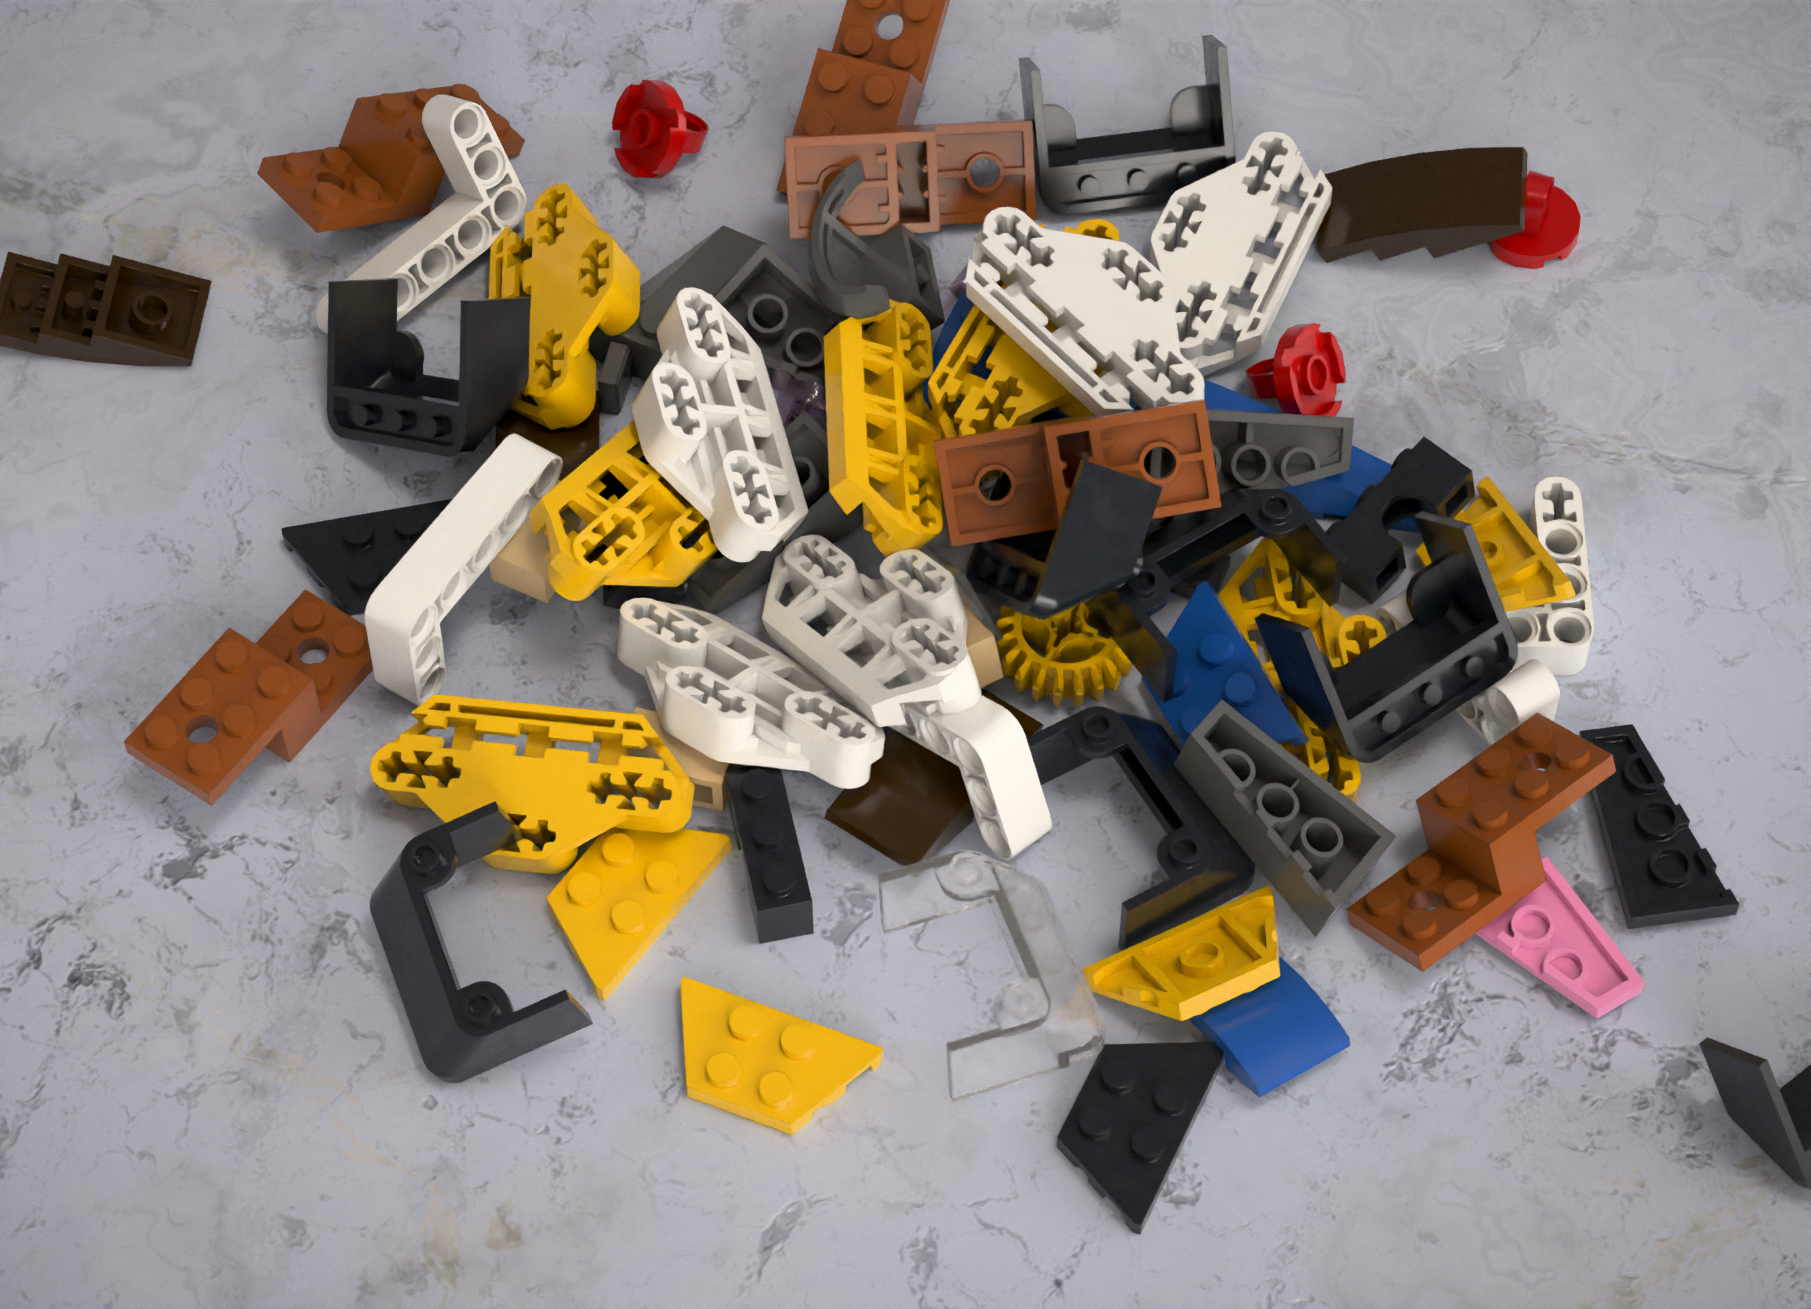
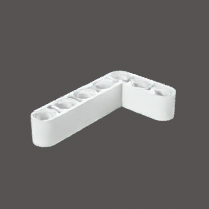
[316,94,527,334]
[364,433,563,706]
[844,649,1052,861]

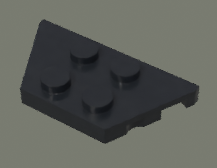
[281,499,453,616]
[1057,1042,1225,1235]

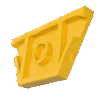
[1415,476,1576,612]
[546,828,732,1001]
[1081,885,1281,1021]
[680,976,883,1135]

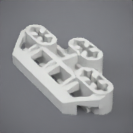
[1149,131,1333,376]
[966,207,1205,417]
[632,287,809,563]
[762,535,981,727]
[616,598,885,789]

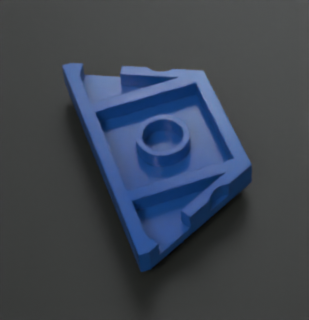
[1142,580,1310,747]

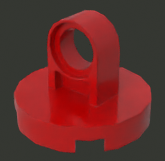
[612,80,709,178]
[1489,170,1581,269]
[1245,323,1346,417]

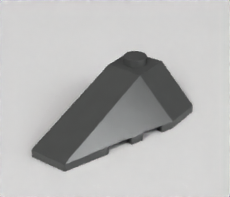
[588,225,767,381]
[714,244,865,392]
[1136,404,1354,514]
[687,410,863,615]

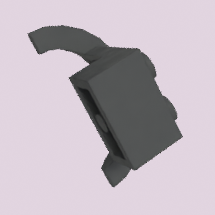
[808,159,945,331]

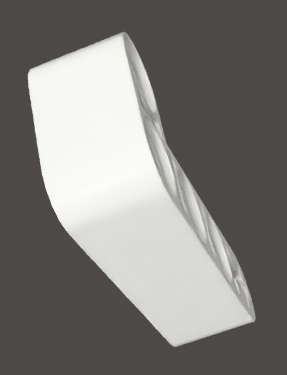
[1505,476,1594,676]
[1375,589,1560,746]

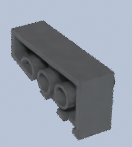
[1173,699,1396,937]

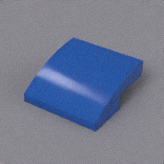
[1190,956,1350,1097]

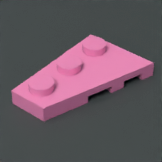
[1475,856,1645,1019]

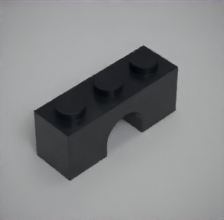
[1326,437,1475,604]
[725,766,814,944]

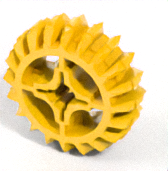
[994,603,1132,708]

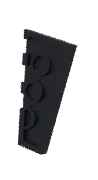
[1579,724,1739,929]

